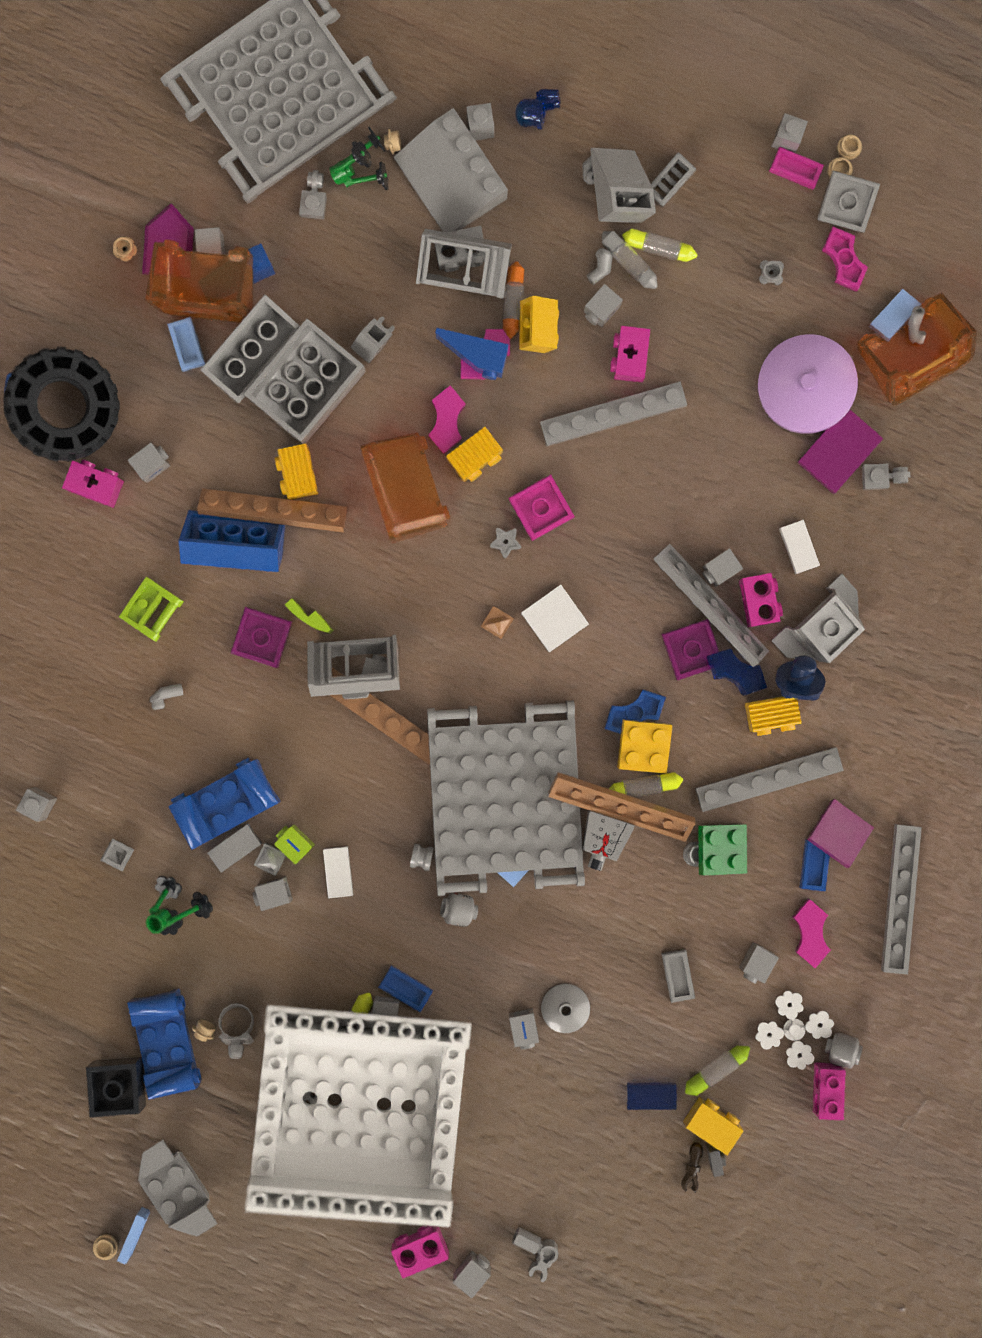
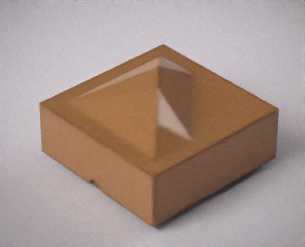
[481,606,514,639]

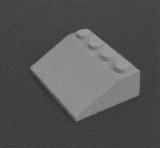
[394,108,508,232]
[244,319,366,444]

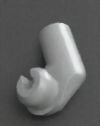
[586,248,612,285]
[908,306,927,344]

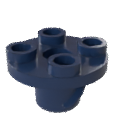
[775,655,826,701]

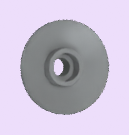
[541,984,590,1033]

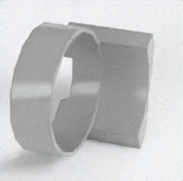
[218,1003,254,1059]

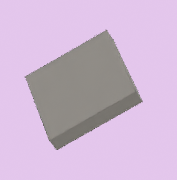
[817,171,880,233]

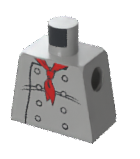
[582,810,635,871]

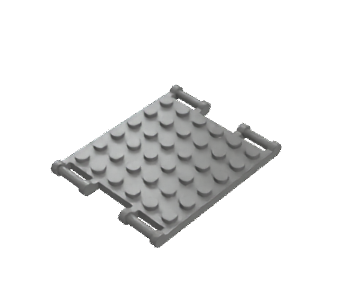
[160,0,397,203]
[427,700,585,896]

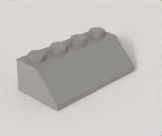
[200,294,300,403]

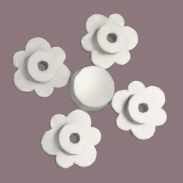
[755,991,834,1070]

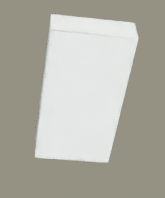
[779,520,820,574]
[323,846,353,898]

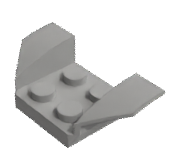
[771,573,865,663]
[138,1140,217,1236]

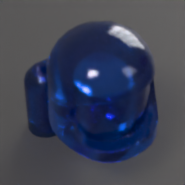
[515,89,561,130]

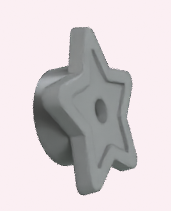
[490,528,521,558]

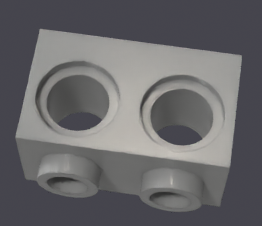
[434,226,486,272]

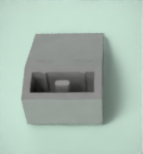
[590,148,656,223]

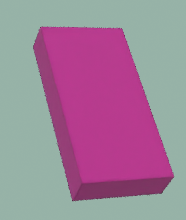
[769,147,824,190]

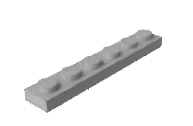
[540,381,687,446]
[654,544,769,667]
[695,747,844,812]
[881,824,922,975]

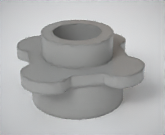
[759,260,784,285]

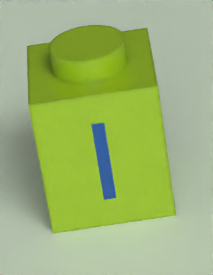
[274,824,315,865]

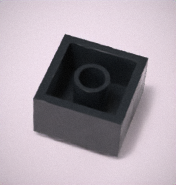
[86,1057,146,1118]

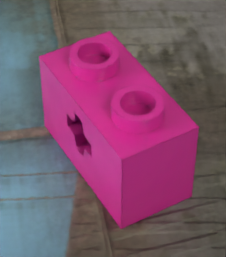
[610,326,650,383]
[62,459,124,508]

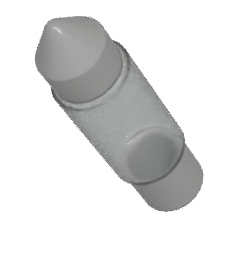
[602,231,657,289]

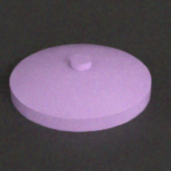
[758,334,858,434]

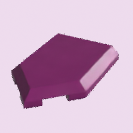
[142,203,194,277]

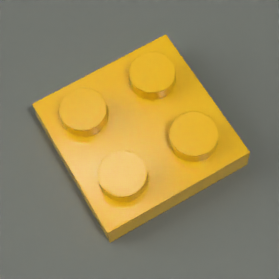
[617,719,672,774]

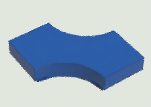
[604,690,666,734]

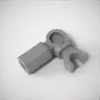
[512,1227,558,1282]

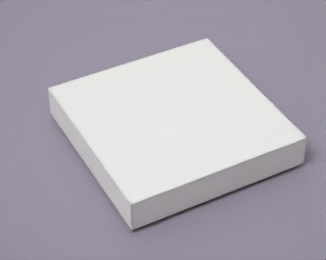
[521,585,589,653]

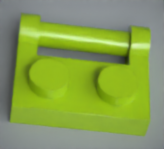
[119,577,184,642]

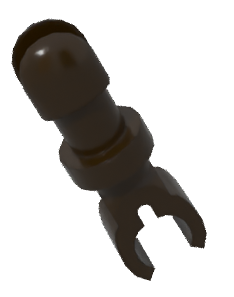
[681,1142,703,1193]

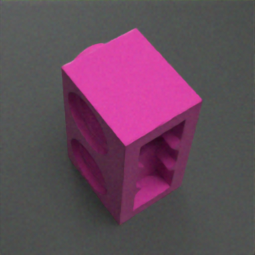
[739,573,783,628]
[813,1062,845,1120]
[391,1225,449,1279]

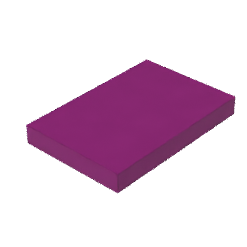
[797,410,883,494]

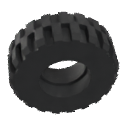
[4,347,120,462]

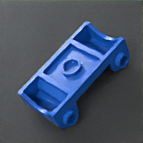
[168,758,281,850]
[127,988,201,1100]

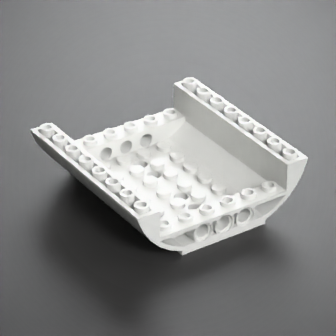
[246,1005,471,1227]

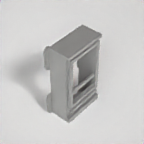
[416,229,512,298]
[307,635,400,699]

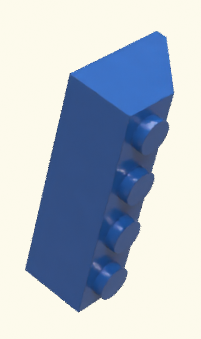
[179,510,285,572]

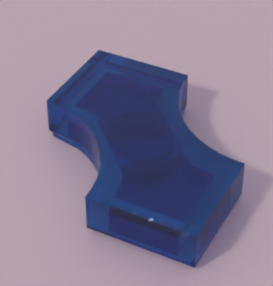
[707,648,767,696]

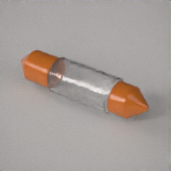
[502,261,525,339]

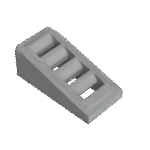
[651,152,696,207]

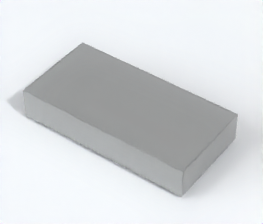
[207,824,262,873]
[661,949,695,1003]

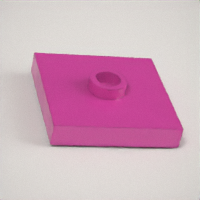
[508,474,575,541]

